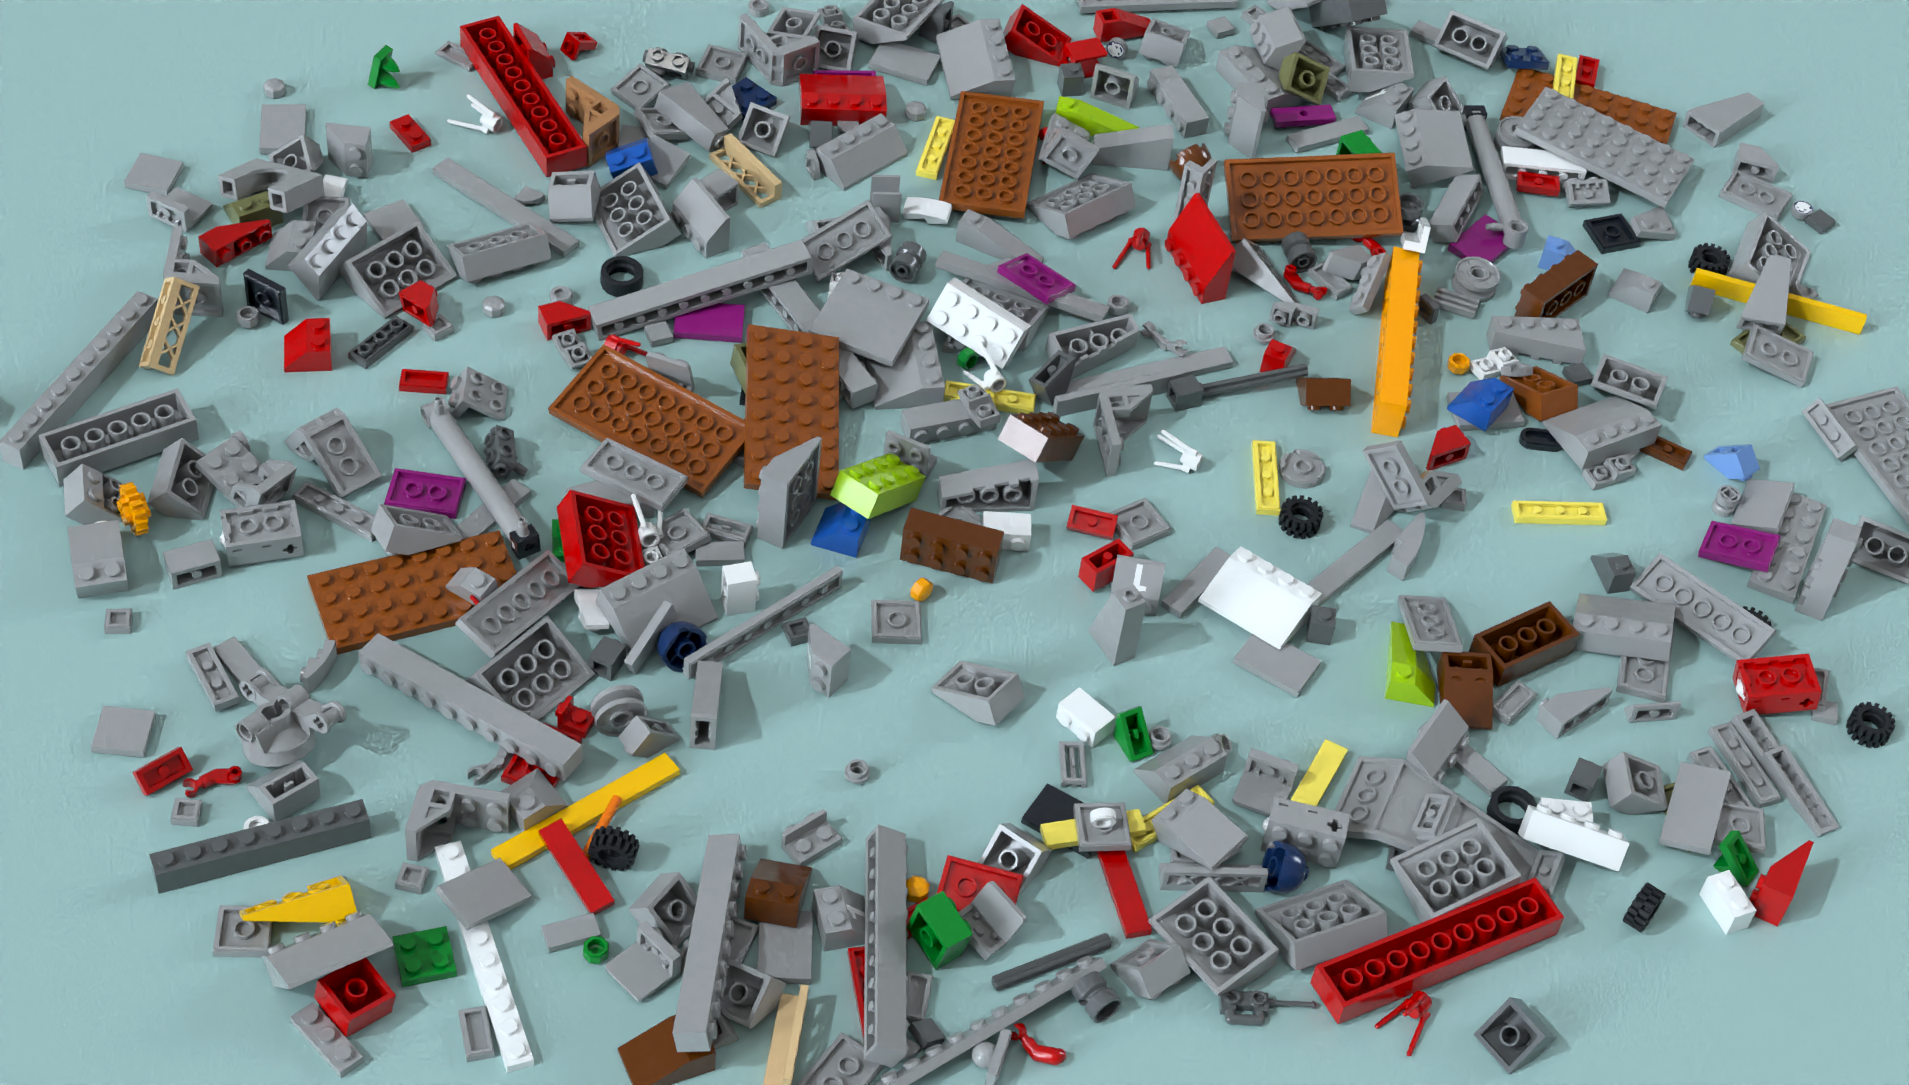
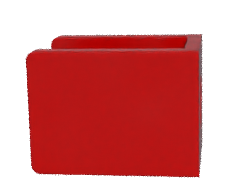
[1062,37,1108,79]

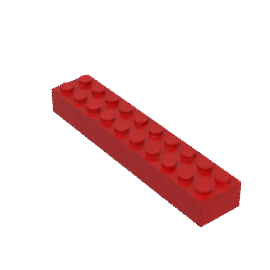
[460,16,587,177]
[1310,877,1564,1024]

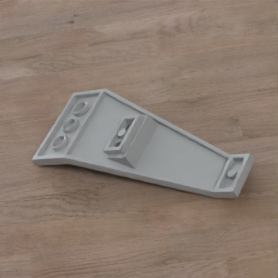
[1335,756,1566,897]

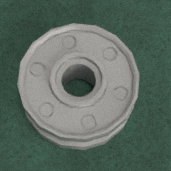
[1494,116,1537,152]
[1451,257,1501,302]
[591,685,648,737]

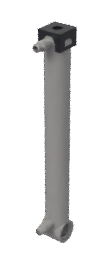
[1461,105,1528,249]
[420,397,541,560]

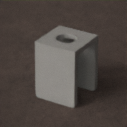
[699,168,739,212]
[870,174,902,223]

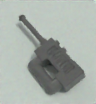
[1219,989,1316,1026]

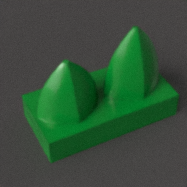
[367,45,400,89]

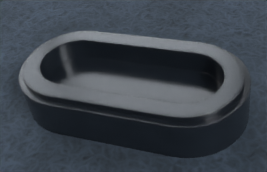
[1519,428,1563,452]

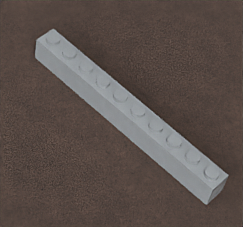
[588,239,813,341]
[742,242,878,409]
[0,291,158,470]
[358,633,583,781]
[864,824,908,1068]
[673,834,747,1052]

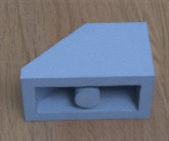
[1538,235,1576,270]
[1704,444,1760,481]

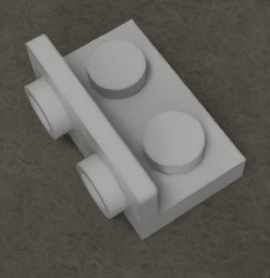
[1560,177,1611,207]
[781,809,842,866]

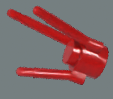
[1112,227,1152,269]
[604,334,648,357]
[1375,991,1432,1056]

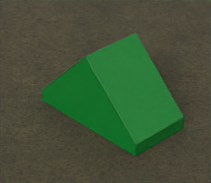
[1113,706,1154,762]

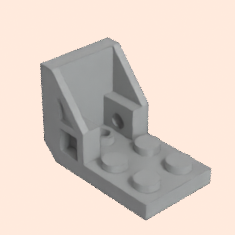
[738,13,820,87]
[1038,113,1100,179]
[163,226,224,317]
[1093,384,1153,477]
[285,408,382,498]
[195,436,297,508]
[1362,440,1462,513]
[405,780,511,862]

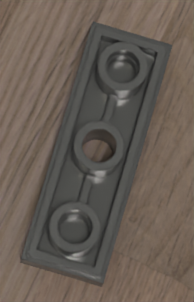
[348,316,413,369]

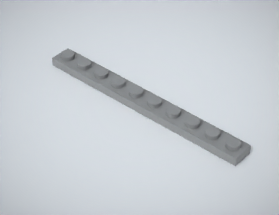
[874,955,1107,1085]

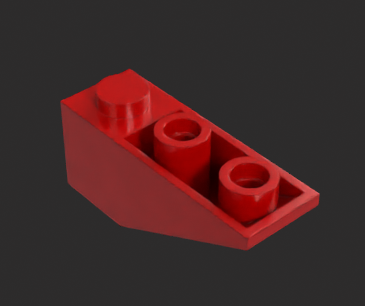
[1093,8,1151,43]
[198,219,272,267]

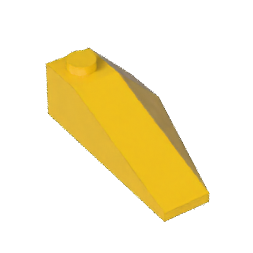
[239,875,357,924]

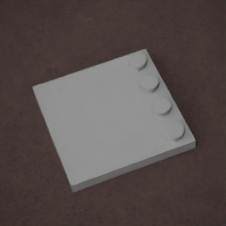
[809,269,929,367]

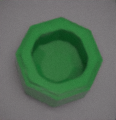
[957,347,979,370]
[583,936,609,964]

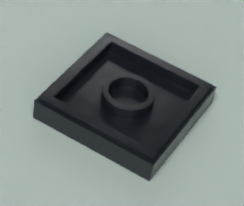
[1582,214,1641,254]
[243,268,289,325]

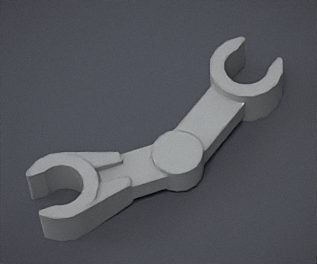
[1140,321,1189,356]
[467,745,509,786]

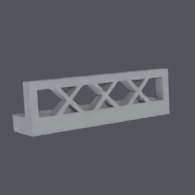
[1173,158,1217,223]
[1158,863,1268,893]

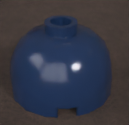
[657,621,707,672]
[1262,841,1309,894]

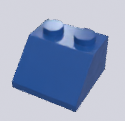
[605,138,658,179]
[1447,377,1514,431]
[811,502,871,558]

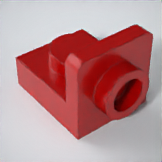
[560,32,598,60]
[555,695,595,739]

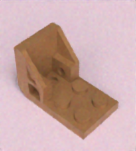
[566,76,620,167]

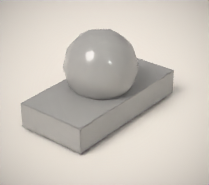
[972,1028,1012,1085]

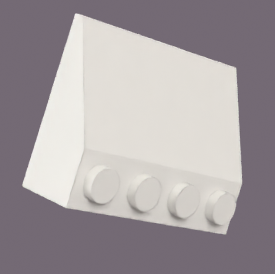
[1198,546,1322,650]

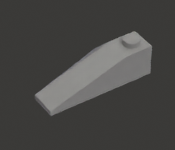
[1232,238,1300,304]
[680,940,786,1029]

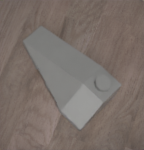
[956,209,1044,262]
[1350,469,1395,534]

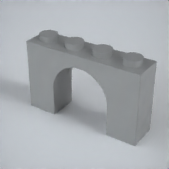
[218,158,325,213]

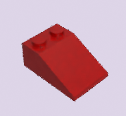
[1003,4,1072,67]
[1749,840,1814,927]

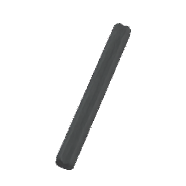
[1202,364,1308,397]
[991,933,1112,991]

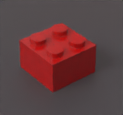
[314,958,396,1038]

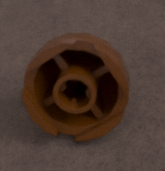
[1168,143,1212,181]

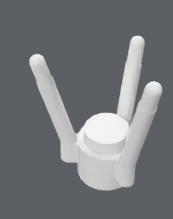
[447,94,503,134]
[963,342,1006,393]
[1154,429,1203,473]
[631,494,664,548]

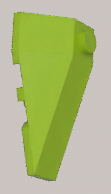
[1385,621,1435,707]

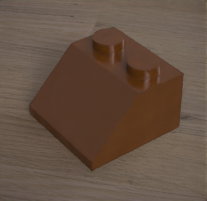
[1296,377,1351,411]

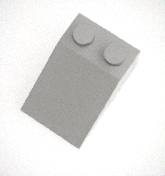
[371,504,462,556]
[67,520,129,598]
[931,660,1025,726]
[1151,788,1248,870]

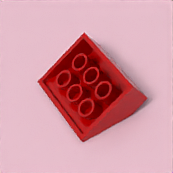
[799,74,887,126]
[1165,193,1236,304]
[557,490,645,588]

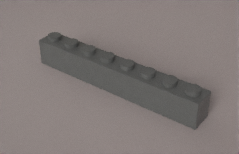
[149,799,371,894]

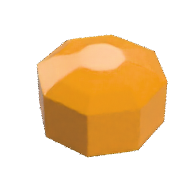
[1447,353,1470,375]
[910,578,933,602]
[906,876,930,903]

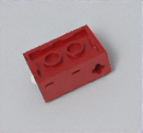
[1733,653,1822,715]

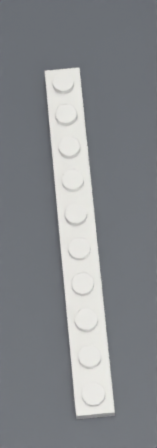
[435,840,534,1073]

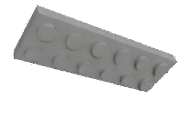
[1747,493,1826,604]
[455,550,581,659]
[1630,553,1776,662]

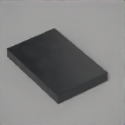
[1021,783,1093,859]

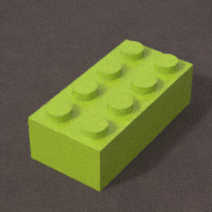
[830,453,926,519]

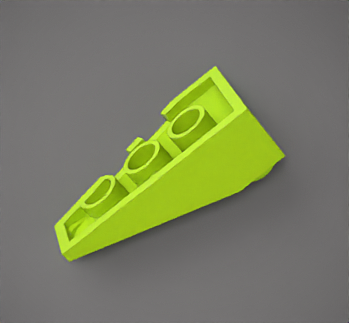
[1056,96,1139,136]

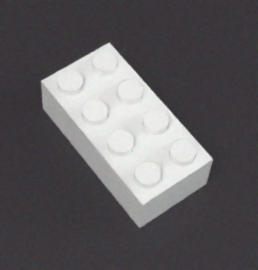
[926,278,1031,369]

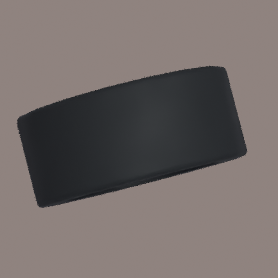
[600,256,643,297]
[1487,786,1537,835]

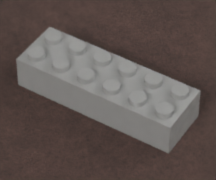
[38,388,199,487]

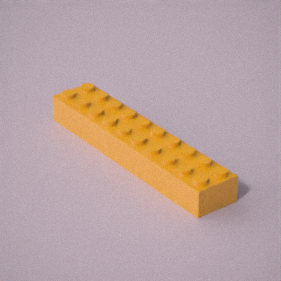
[1371,246,1423,437]

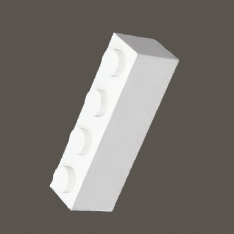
[1499,146,1587,185]
[1518,804,1629,872]

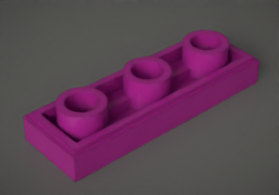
[1270,104,1336,128]

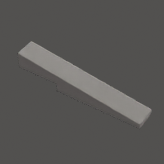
[1731,709,1839,838]

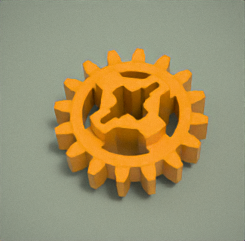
[117,482,151,536]

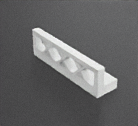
[1400,217,1431,253]

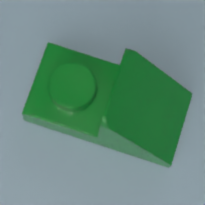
[1713,831,1759,887]

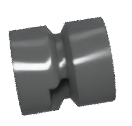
[1400,193,1424,233]
[1281,231,1317,273]
[889,241,927,283]
[1071,971,1122,1023]

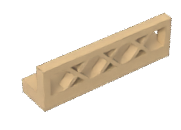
[709,133,782,208]
[138,277,200,375]
[763,984,809,1085]

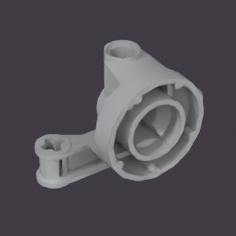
[235,668,346,767]

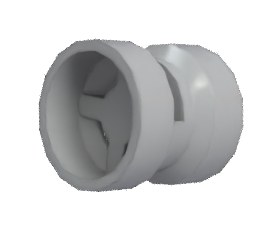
[1712,485,1741,517]

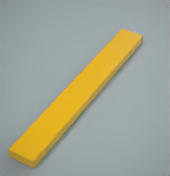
[1690,268,1867,335]
[491,753,680,870]

